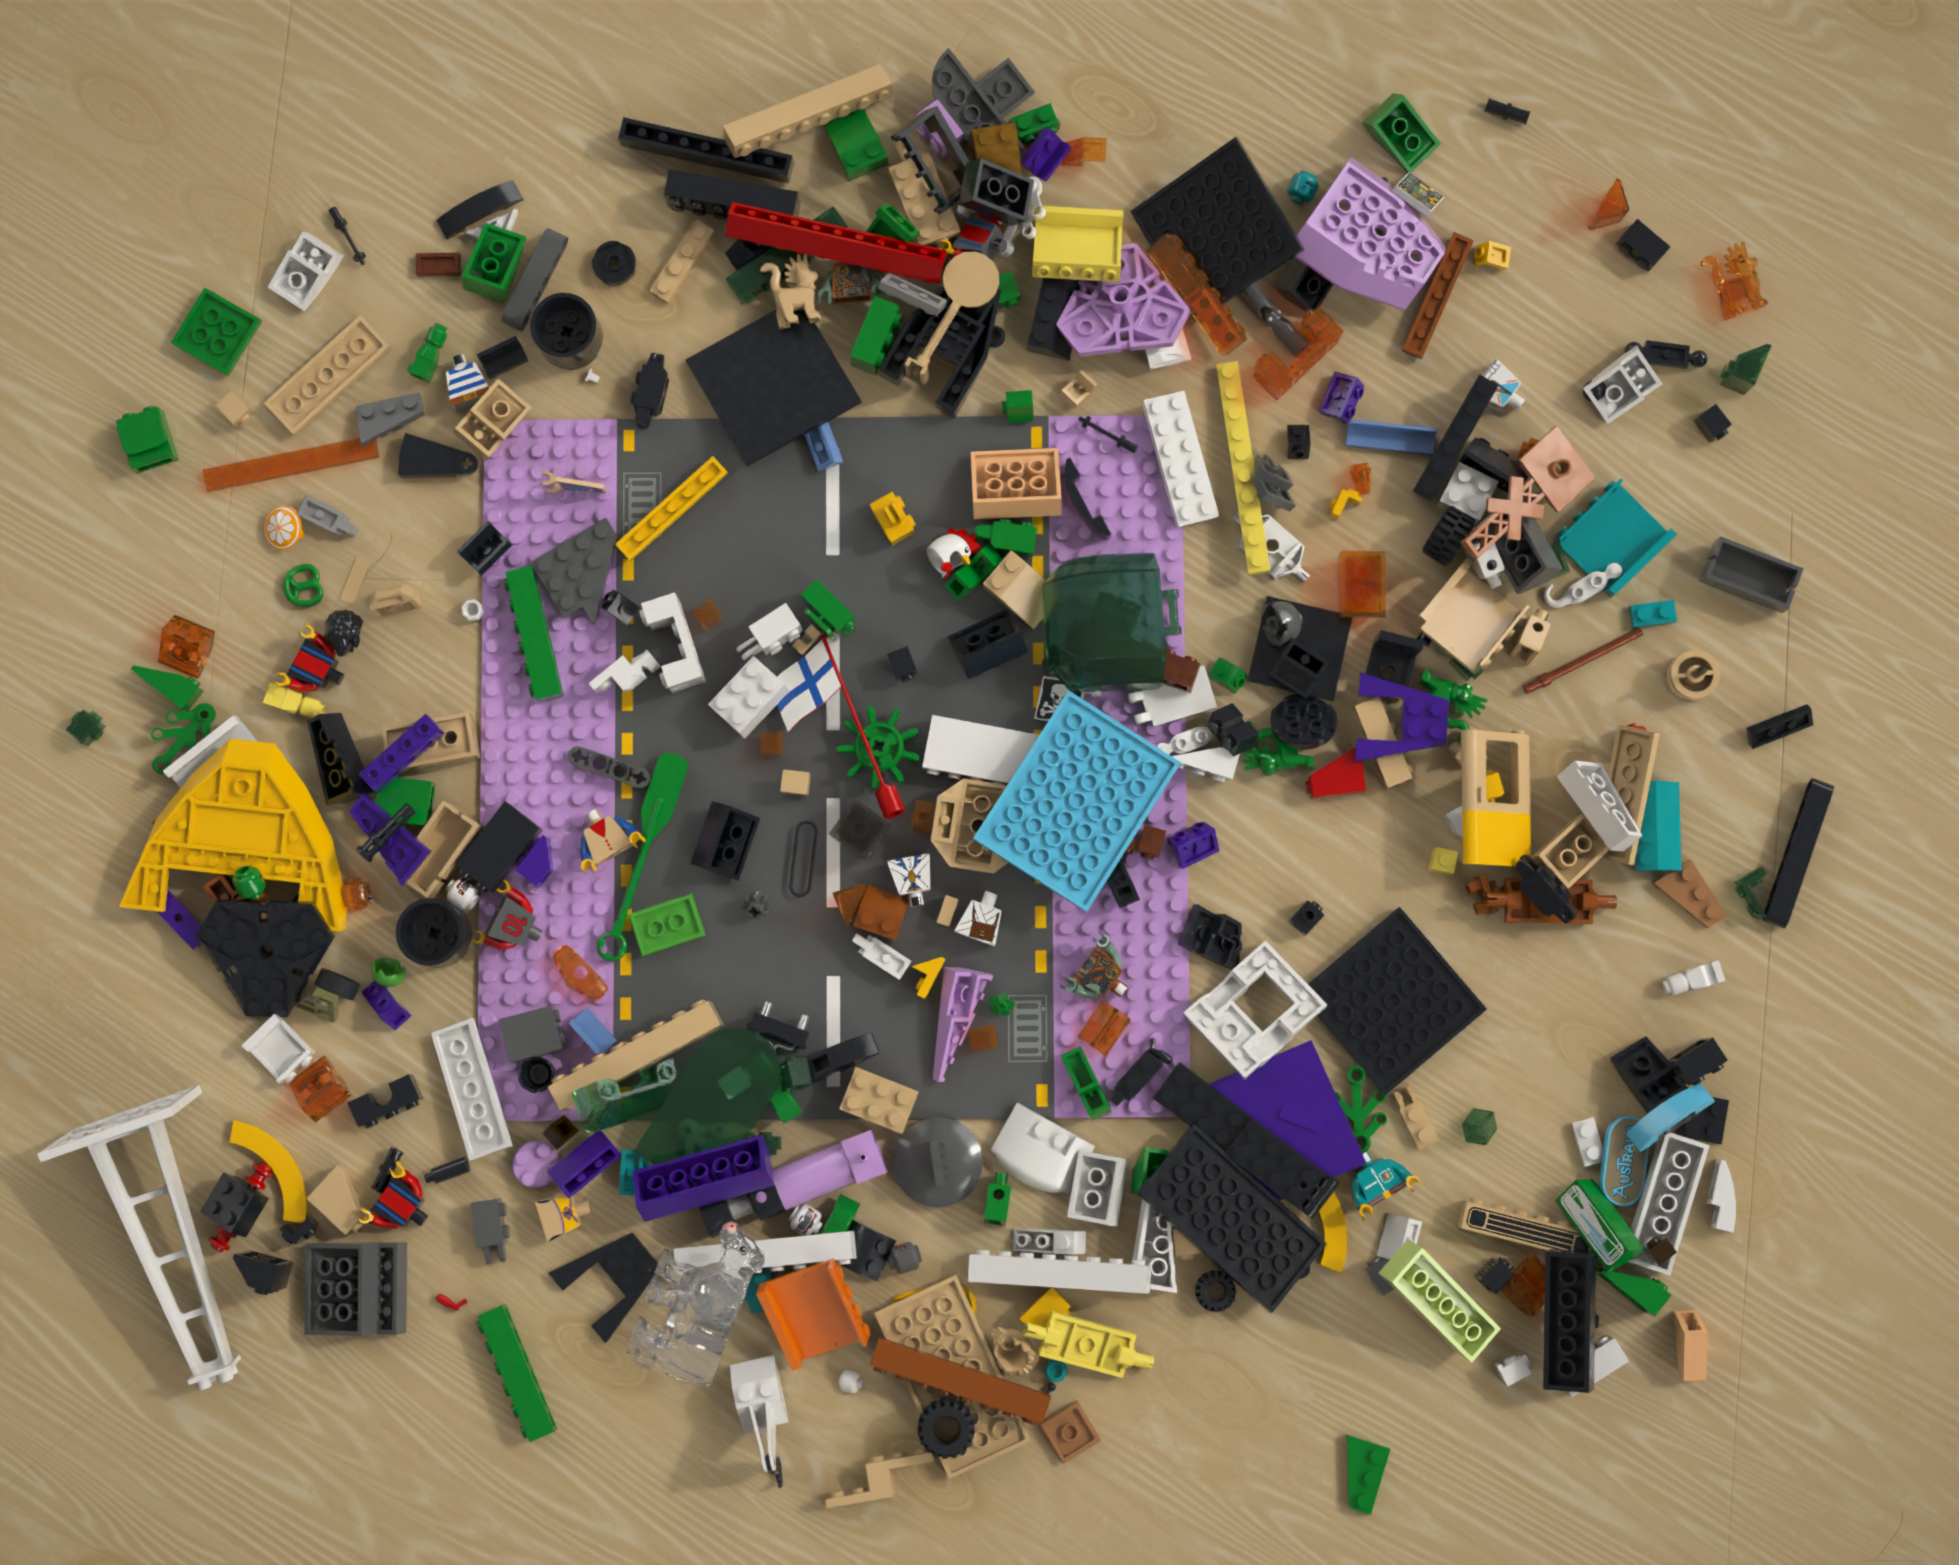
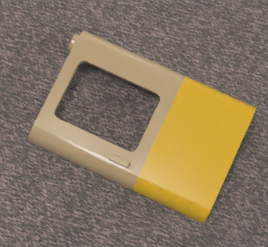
[1461,730,1531,869]

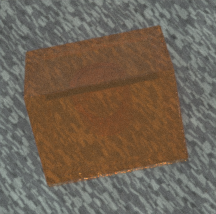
[1588,178,1630,230]

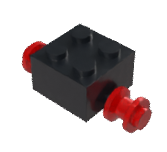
[200,1161,274,1252]

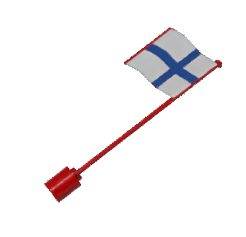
[777,635,905,819]

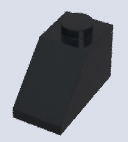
[725,239,777,271]

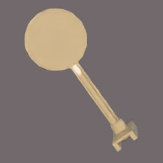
[904,252,999,385]

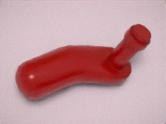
[436,1294,467,1311]

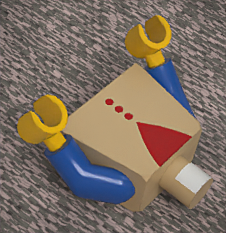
[580,809,646,875]

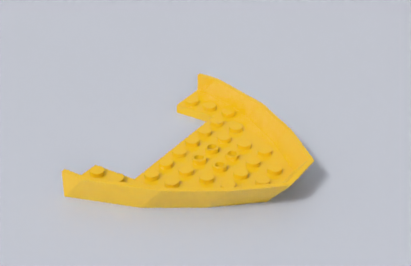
[119,738,348,932]

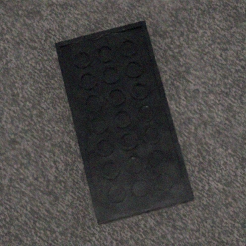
[1136,1124,1327,1313]

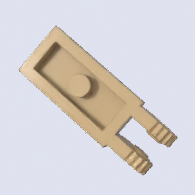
[1393,1085,1439,1150]

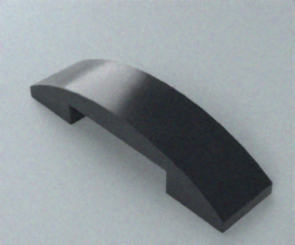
[436,180,523,240]
[1065,457,1111,540]
[1107,858,1140,909]

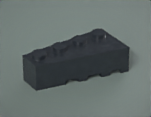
[307,713,374,805]

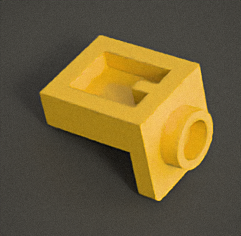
[1474,241,1511,270]

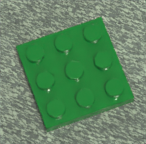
[171,287,262,376]

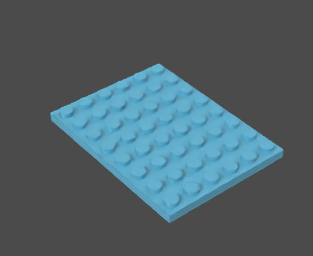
[972,690,1181,912]

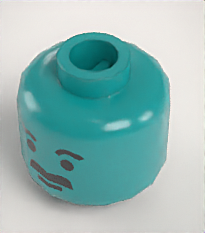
[1287,170,1319,205]

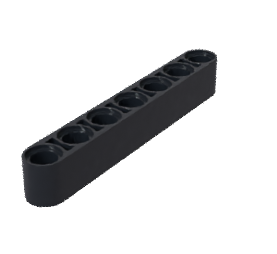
[1762,778,1834,929]

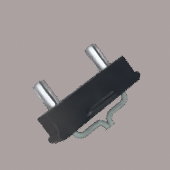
[747,1001,809,1051]

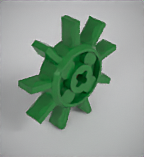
[837,706,920,790]

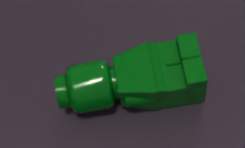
[407,323,447,383]

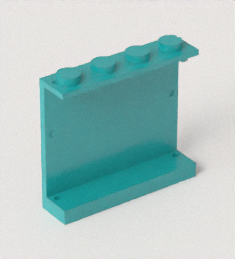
[1555,478,1677,598]

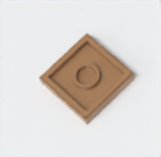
[1039,1400,1101,1464]

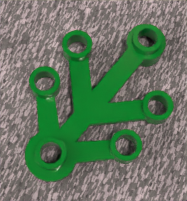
[151,703,216,774]
[1335,1066,1387,1153]

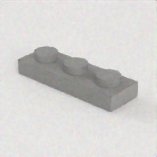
[878,273,947,316]

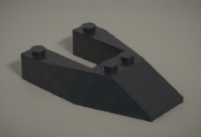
[879,286,1001,418]

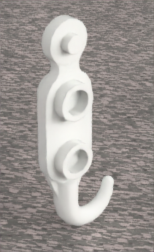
[1543,563,1622,608]
[1156,727,1227,754]

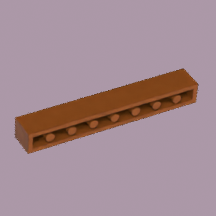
[870,1337,1051,1426]

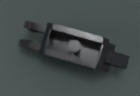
[631,353,669,430]
[1515,854,1578,924]

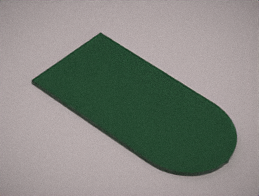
[634,1027,781,1165]

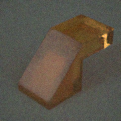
[1061,137,1107,166]

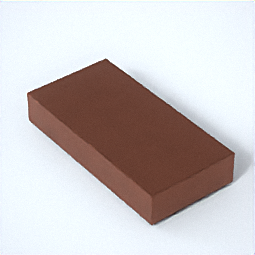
[416,252,461,276]

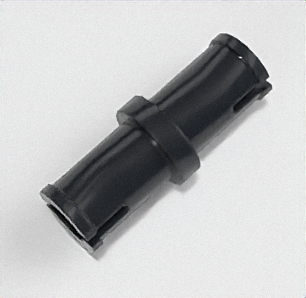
[1485,98,1531,125]
[371,1147,404,1193]

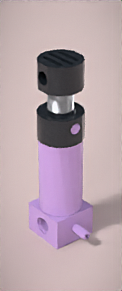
[699,1130,888,1238]

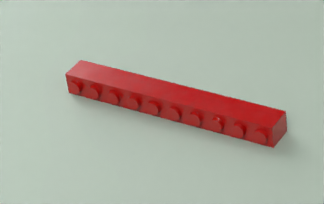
[725,202,947,284]

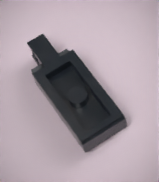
[1111,1050,1163,1106]

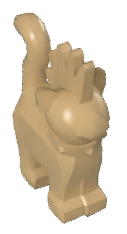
[760,254,821,330]

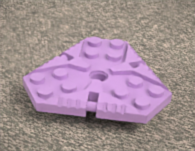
[1056,243,1190,357]

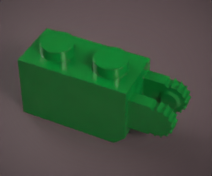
[975,519,1037,557]

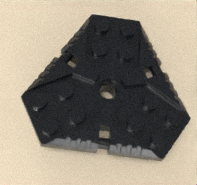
[196,899,335,1017]

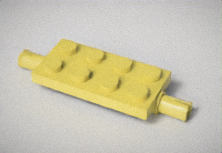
[1023,1310,1154,1378]

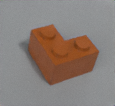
[203,874,271,904]

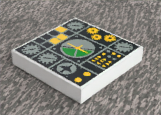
[1393,172,1444,217]

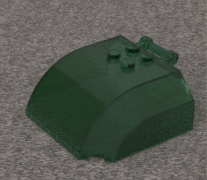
[1042,553,1182,692]

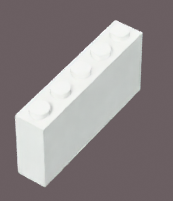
[922,715,1039,785]

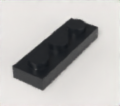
[1746,704,1813,749]

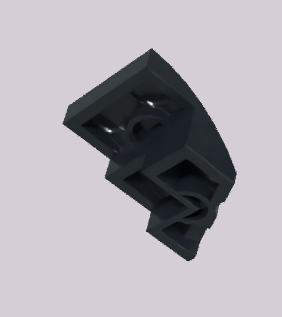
[1178,904,1242,970]

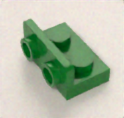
[1010,103,1060,144]

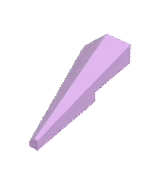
[933,967,993,1082]

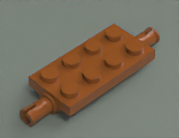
[1484,878,1617,925]

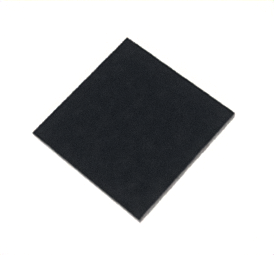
[686,309,862,467]

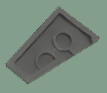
[356,392,425,448]

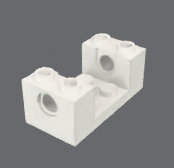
[639,592,706,693]

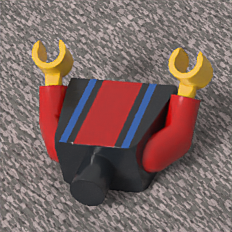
[273,623,345,692]
[356,1161,429,1229]

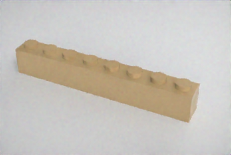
[723,64,892,158]

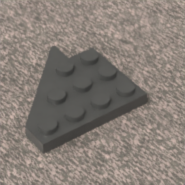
[530,518,618,624]

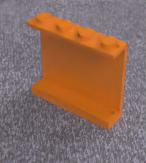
[756,1258,870,1371]

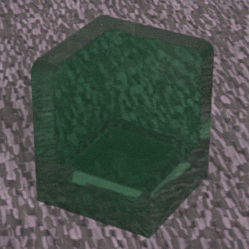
[1462,1108,1497,1145]

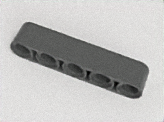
[501,228,568,331]

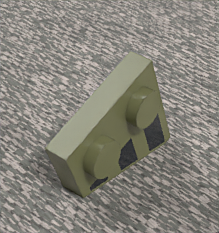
[295,987,338,1022]

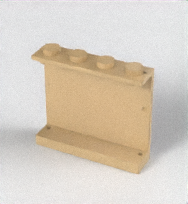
[1412,557,1530,675]

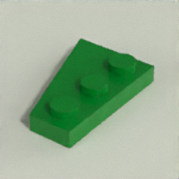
[1346,1434,1391,1515]

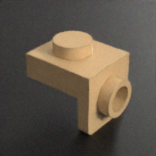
[1058,370,1097,409]

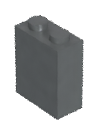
[499,1006,567,1063]

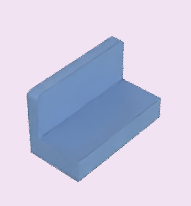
[568,1008,618,1055]

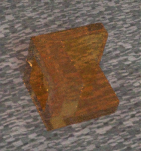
[693,598,724,631]
[760,731,784,756]
[968,1024,998,1051]

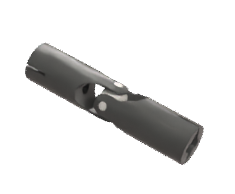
[1239,283,1310,357]

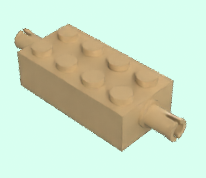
[888,142,960,265]

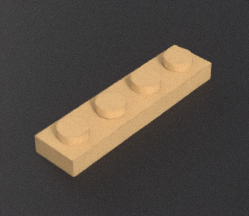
[649,219,715,304]

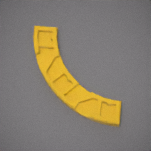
[229,1120,308,1223]
[1319,1192,1347,1273]

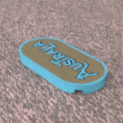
[1599,1116,1649,1206]

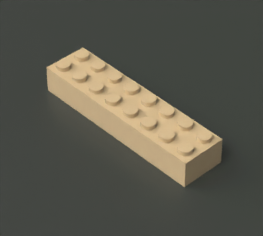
[548,999,725,1111]

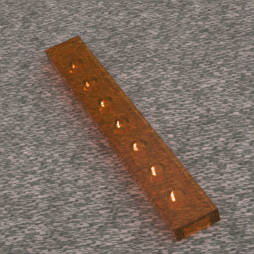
[203,438,380,492]

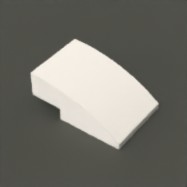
[268,232,344,311]
[1583,346,1662,424]

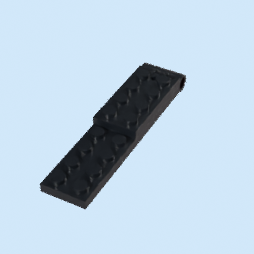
[1153,1062,1340,1219]

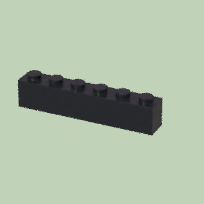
[1412,374,1499,502]

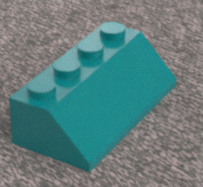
[1635,781,1682,872]

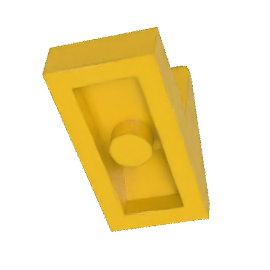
[911,957,946,999]

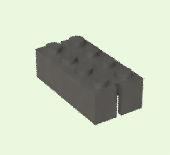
[1699,536,1804,613]

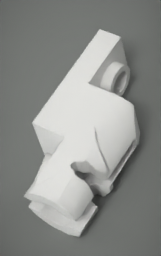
[589,650,661,693]

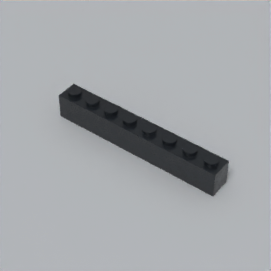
[618,117,794,184]

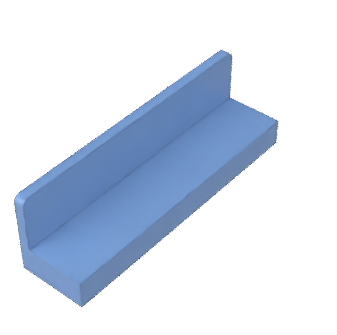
[1345,420,1438,456]

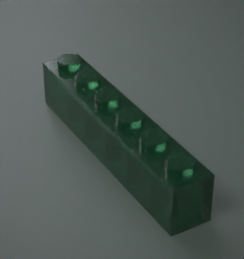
[725,206,848,305]

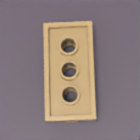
[381,712,480,772]

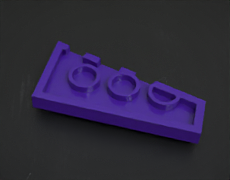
[349,794,431,886]

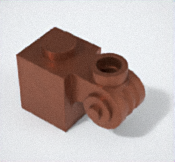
[1124,825,1166,860]

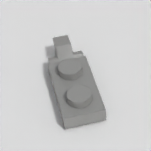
[297,495,358,537]

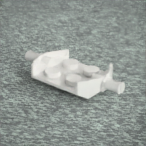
[1232,512,1310,583]

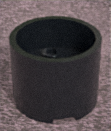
[530,293,603,370]
[396,898,473,968]

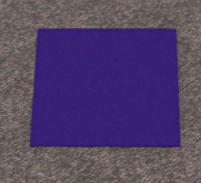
[1210,1040,1366,1201]

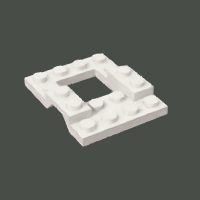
[1183,941,1327,1080]

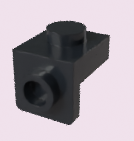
[1287,425,1311,459]
[601,589,640,625]
[280,1217,319,1244]

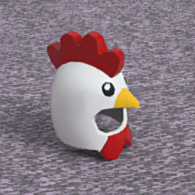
[927,528,980,580]

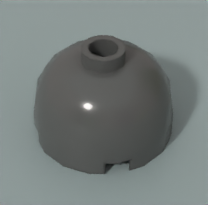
[1261,601,1303,646]

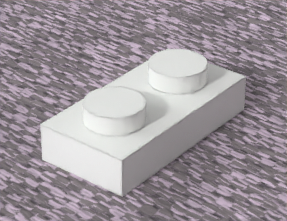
[1571,1117,1603,1167]

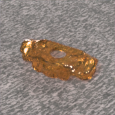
[553,945,608,1001]

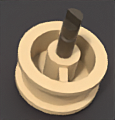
[1666,650,1720,701]

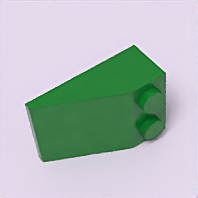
[1362,93,1441,173]
[824,109,888,182]
[462,223,527,303]
[1596,1267,1672,1316]

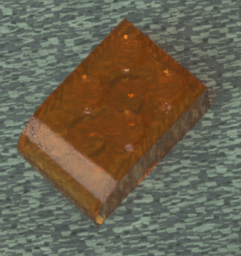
[1338,551,1386,618]

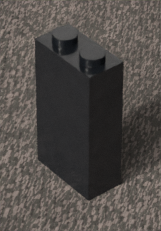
[455,801,543,893]

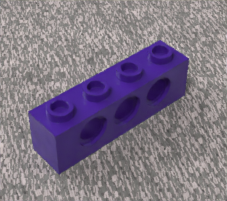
[359,714,445,793]

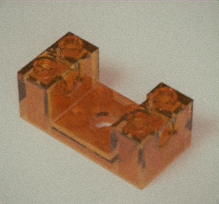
[1253,306,1344,401]

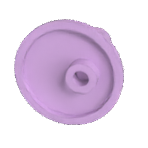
[512,1140,560,1188]

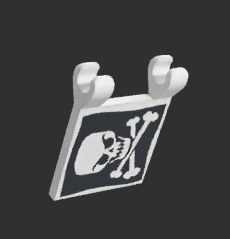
[1034,676,1102,722]

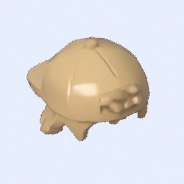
[990,1327,1040,1377]

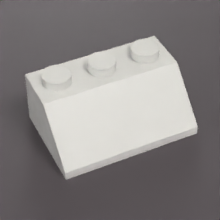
[1067,1150,1129,1226]

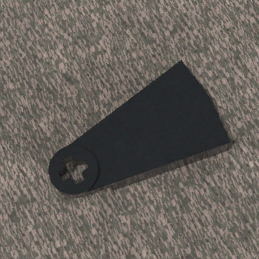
[398,433,478,478]

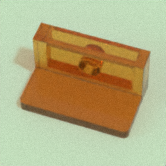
[1078,1001,1131,1056]

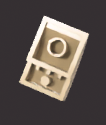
[453,379,532,461]

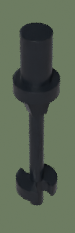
[329,207,366,265]
[1078,416,1138,453]

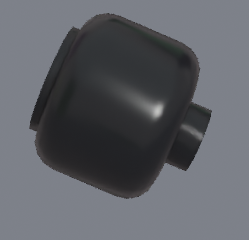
[1583,380,1607,402]

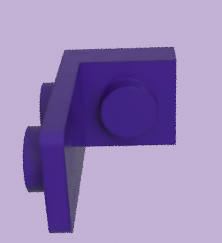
[362,981,412,1030]

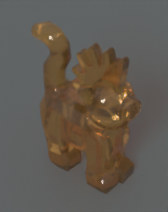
[1700,242,1768,321]

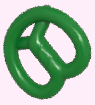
[283,564,324,607]

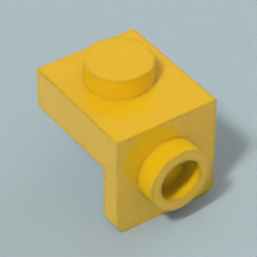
[1328,489,1362,520]

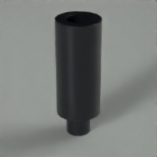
[424,1156,471,1184]

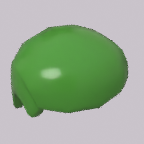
[372,958,406,987]

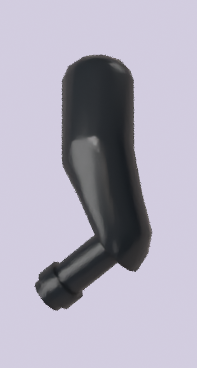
[1148,1038,1172,1064]

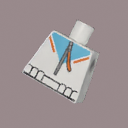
[1483,358,1525,412]

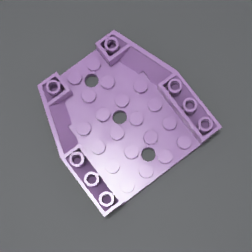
[1295,157,1447,311]

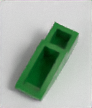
[1061,1046,1112,1121]

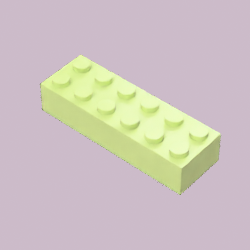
[1379,1239,1501,1363]

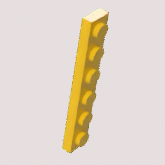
[615,456,728,561]

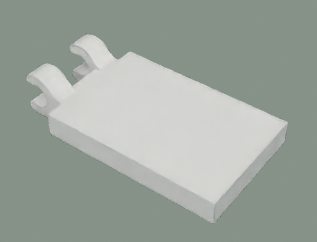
[1128,666,1217,727]

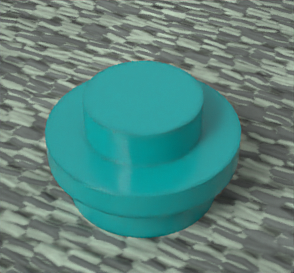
[1044,1359,1067,1382]

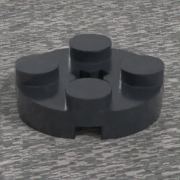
[592,241,636,285]

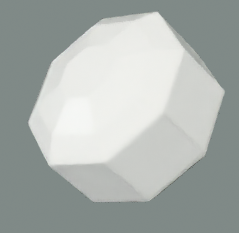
[461,599,484,622]

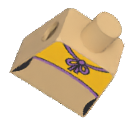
[535,1195,592,1243]

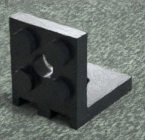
[1365,630,1424,687]

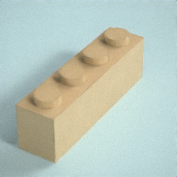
[1352,697,1414,790]

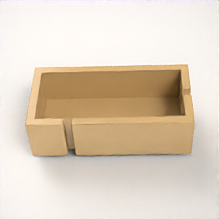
[392,800,484,899]

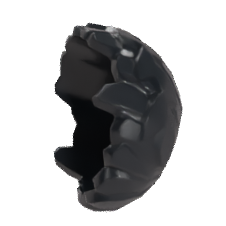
[518,1057,555,1093]

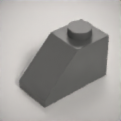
[1364,1257,1394,1296]

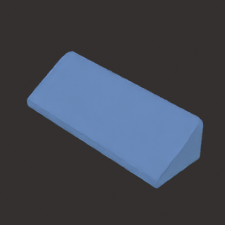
[805,422,843,471]

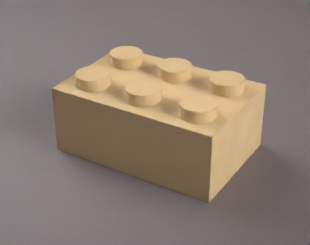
[839,1067,919,1134]

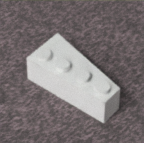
[1557,761,1642,851]
[1132,1199,1177,1293]

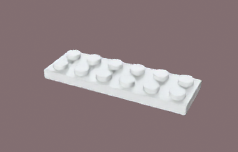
[1141,391,1219,528]
[431,1018,513,1161]

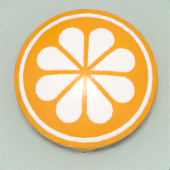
[264,506,304,550]

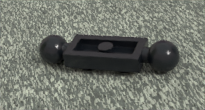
[1625,340,1708,369]

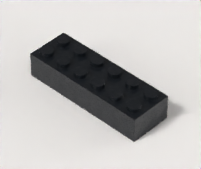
[664,169,801,220]
[1543,1249,1596,1393]

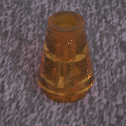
[1349,462,1371,495]

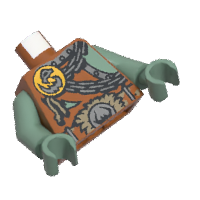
[818,263,886,304]
[1060,931,1128,999]

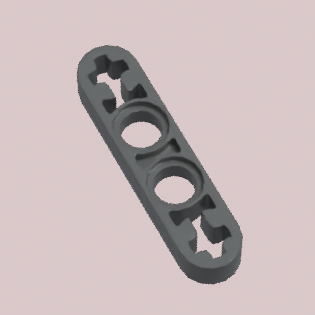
[568,746,651,789]

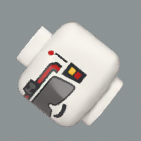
[446,878,480,911]
[788,1204,823,1236]

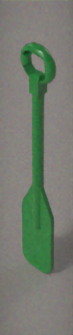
[596,753,688,962]

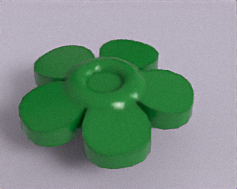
[989,993,1015,1016]

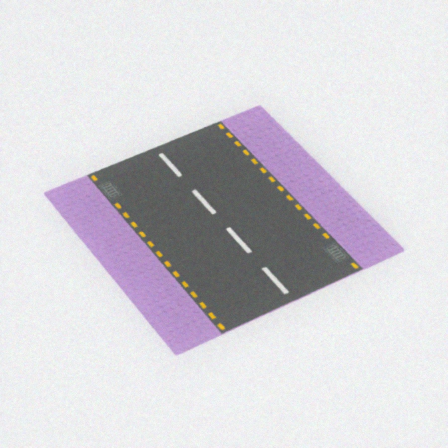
[478,415,1190,1121]

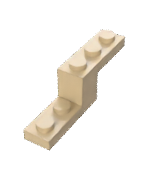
[825,1447,934,1509]

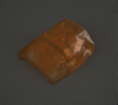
[1501,1251,1545,1317]

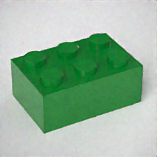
[850,296,903,376]

